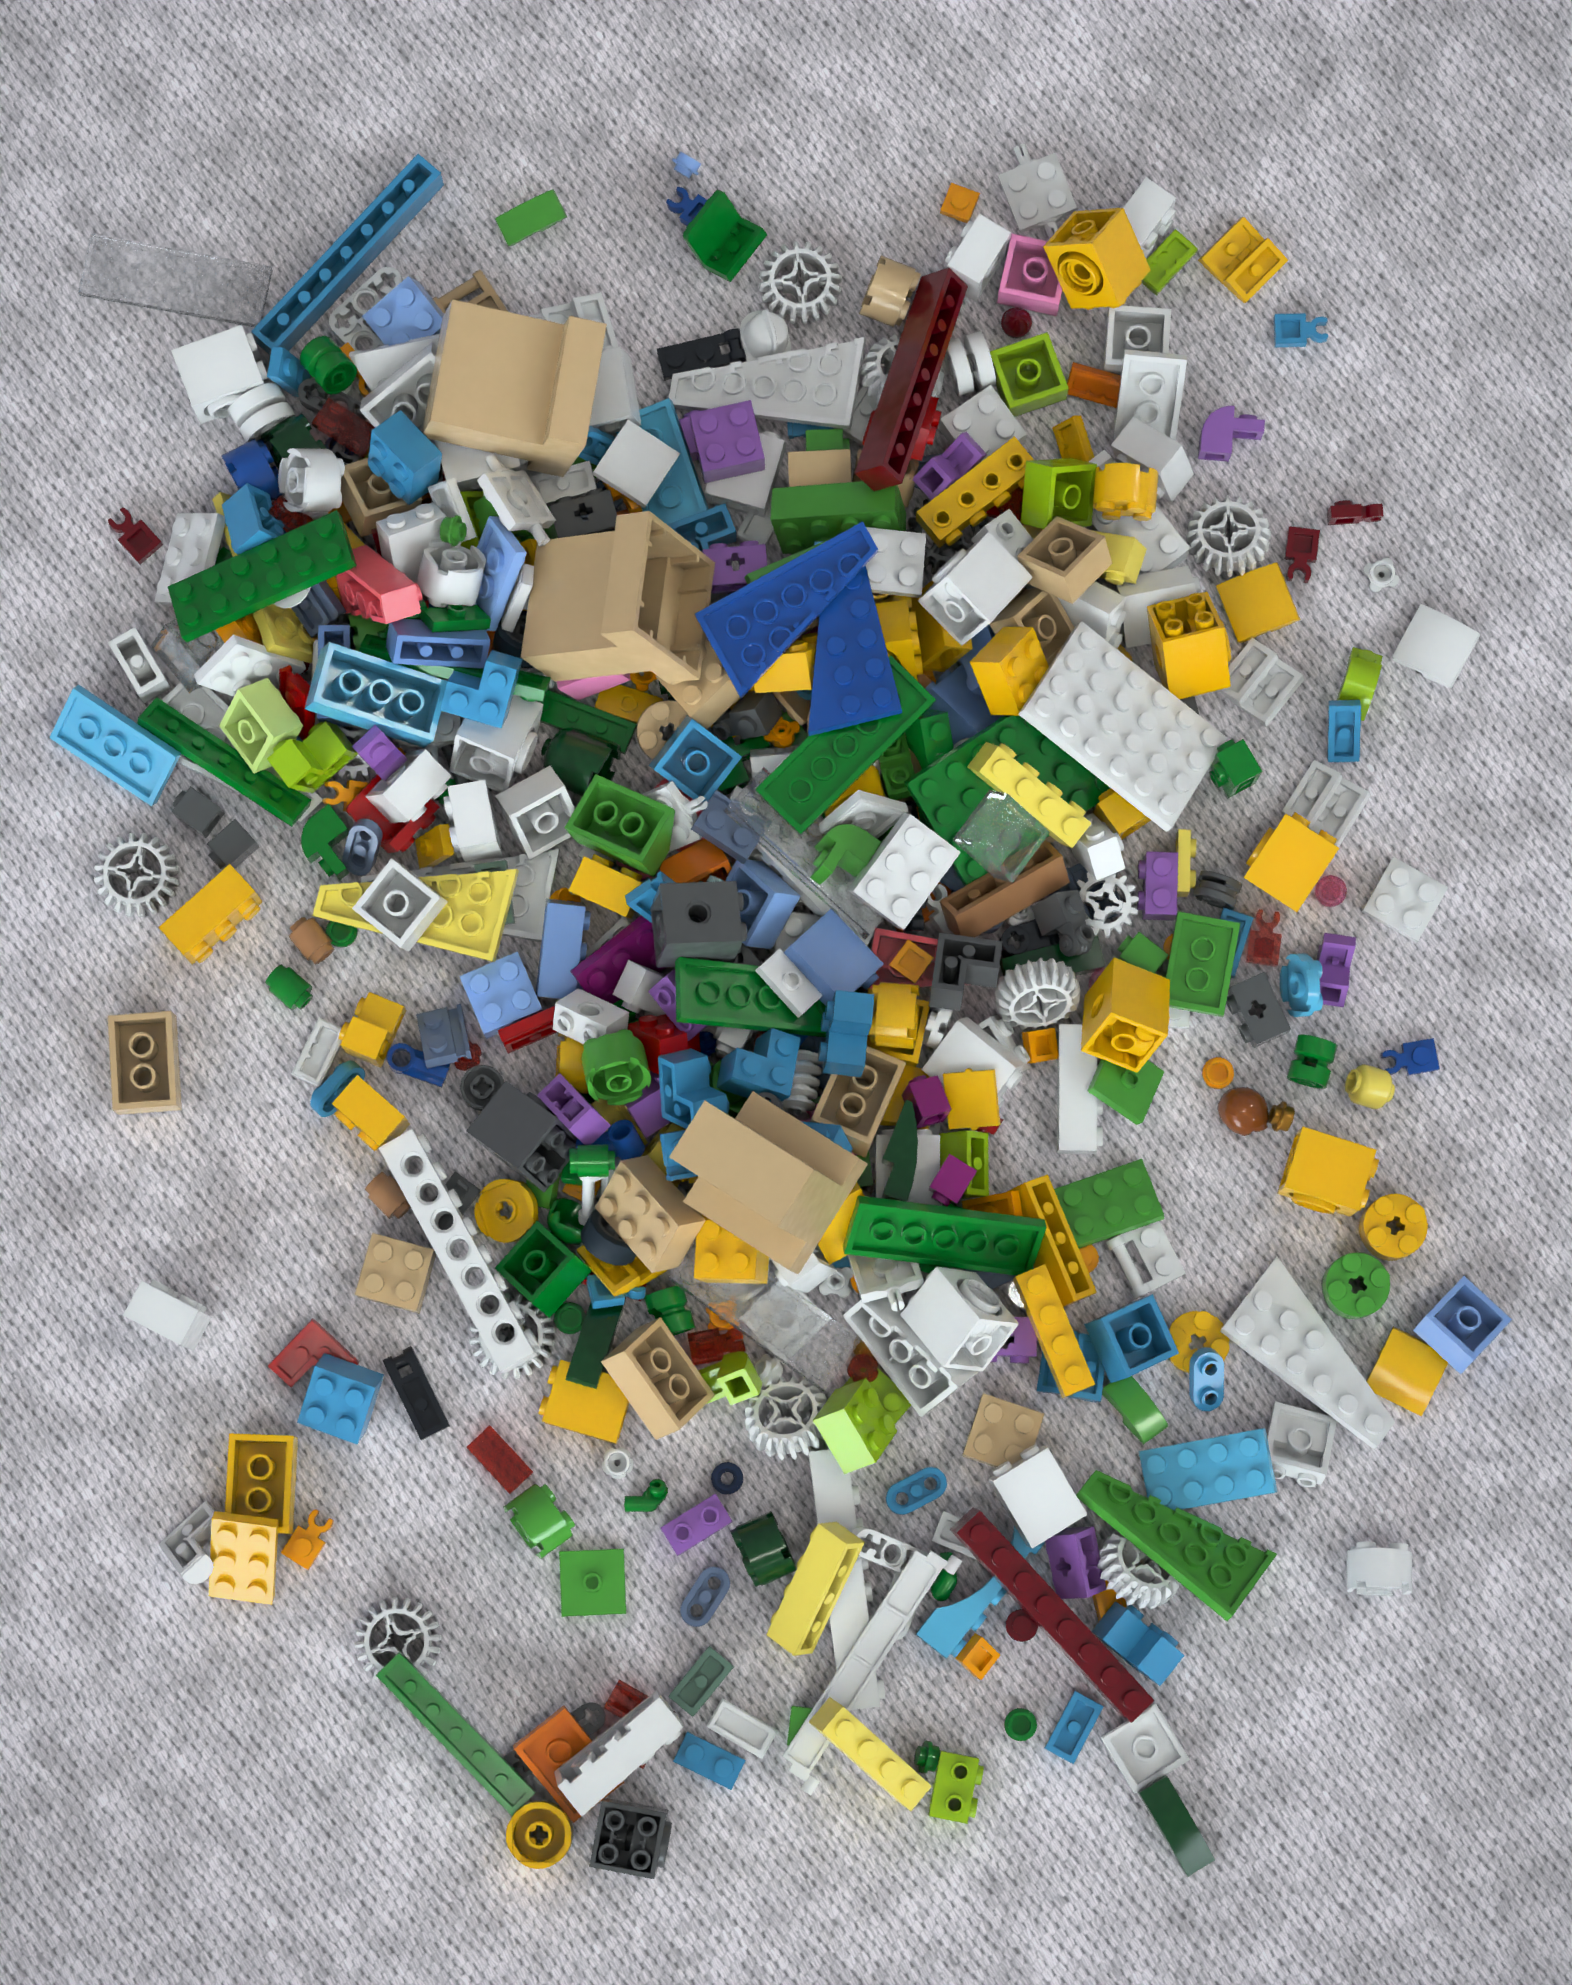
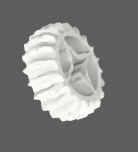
[759,241,842,325]
[861,334,945,405]
[1186,495,1271,578]
[94,833,180,917]
[995,957,1080,1030]
[469,1293,555,1379]
[744,1375,827,1461]
[1097,1530,1181,1610]
[354,1597,442,1680]

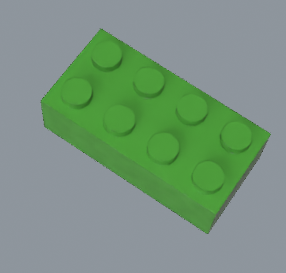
[770,481,907,555]

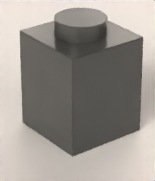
[172,786,225,838]
[207,819,259,869]

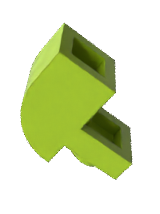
[1337,647,1383,721]
[698,1351,762,1405]

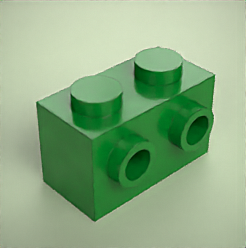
[1209,739,1262,798]

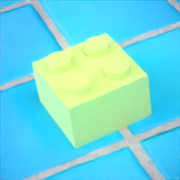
[219,678,303,774]

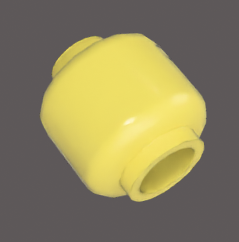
[1345,1064,1395,1109]

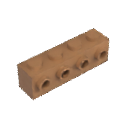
[940,840,1070,937]

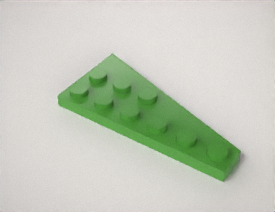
[1076,1470,1277,1621]

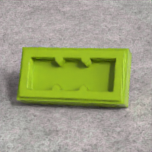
[1142,229,1198,296]

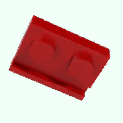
[279,665,315,741]
[498,1006,557,1054]

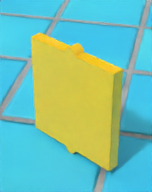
[943,1068,1001,1131]

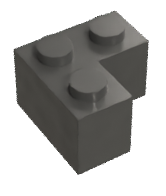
[929,933,1003,1011]

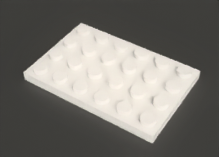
[1018,621,1227,832]

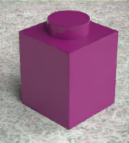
[901,1075,952,1129]
[928,1154,977,1207]

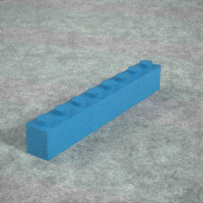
[251,154,444,356]

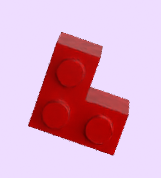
[627,1014,701,1075]

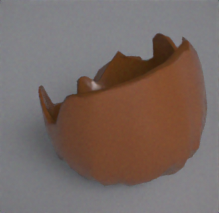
[1217,1087,1269,1136]

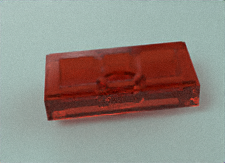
[311,398,375,458]
[467,1425,534,1495]

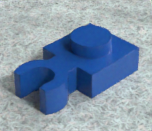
[666,187,707,226]
[1381,1038,1440,1076]

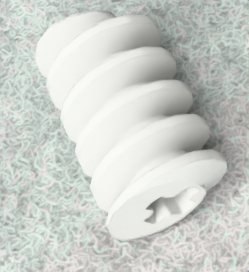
[782,1049,823,1120]

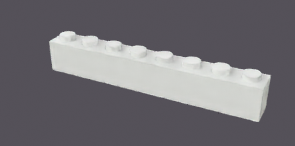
[808,1449,886,1710]

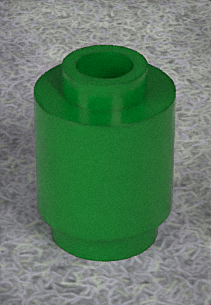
[265,964,313,1010]
[569,1144,615,1177]

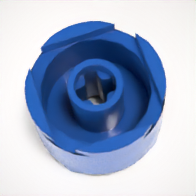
[221,438,284,501]

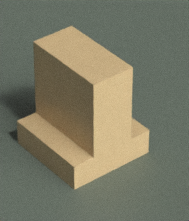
[422,299,607,477]
[521,511,715,683]
[669,1091,868,1275]

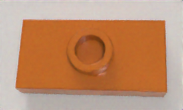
[1067,362,1121,408]

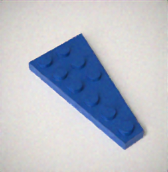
[695,522,878,698]
[808,566,902,736]

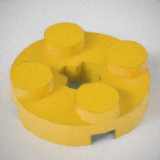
[474,1179,539,1243]
[1169,1311,1230,1374]

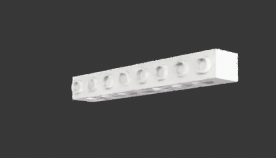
[379,1129,539,1374]

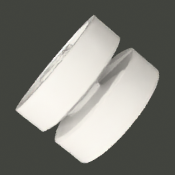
[944,331,996,397]
[228,382,296,442]

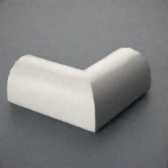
[159,1501,216,1584]

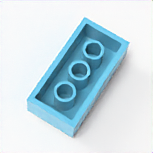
[304,642,447,748]

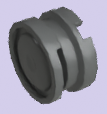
[1192,870,1242,910]
[460,1065,504,1111]

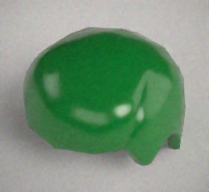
[547,1198,584,1245]

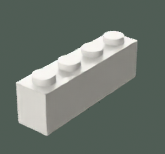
[1057,1024,1103,1154]

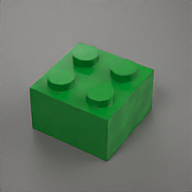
[495,1221,592,1318]

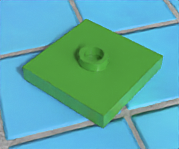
[1087,1059,1164,1125]
[559,1549,627,1617]

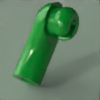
[624,1479,668,1512]
[931,1552,957,1602]

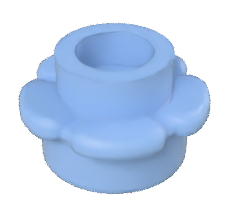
[672,152,701,179]

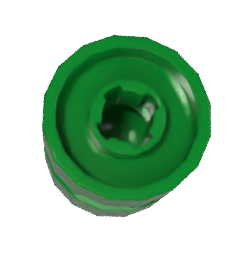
[300,336,357,395]
[1287,1034,1338,1089]
[644,1285,696,1336]

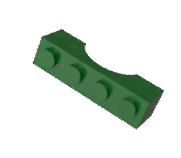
[905,709,954,829]

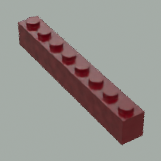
[854,268,968,491]
[950,1507,1155,1723]

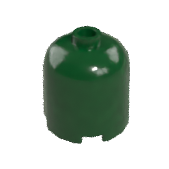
[541,727,621,797]

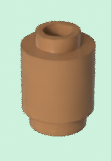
[289,917,335,965]
[365,1172,411,1219]

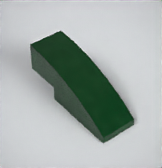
[1000,936,1106,976]
[882,1100,918,1201]
[566,1297,626,1389]
[1137,1775,1215,1877]

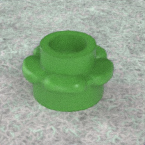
[440,515,467,547]

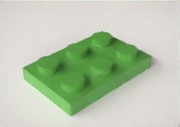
[1165,911,1240,1017]
[1054,1159,1164,1249]

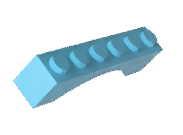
[916,1525,1045,1659]

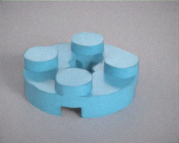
[1280,953,1323,1017]

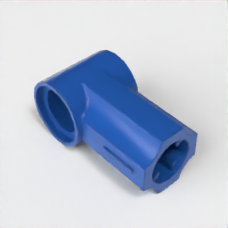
[387,1043,451,1088]
[576,1120,645,1160]

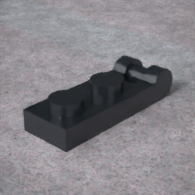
[657,328,746,381]
[383,1346,450,1441]

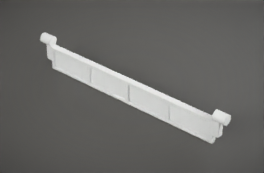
[782,1550,962,1795]

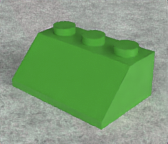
[564,774,675,877]

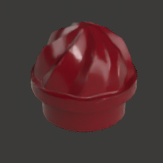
[1001,307,1032,338]

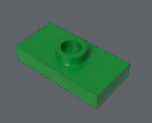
[419,605,491,632]

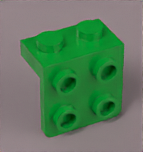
[683,190,767,282]

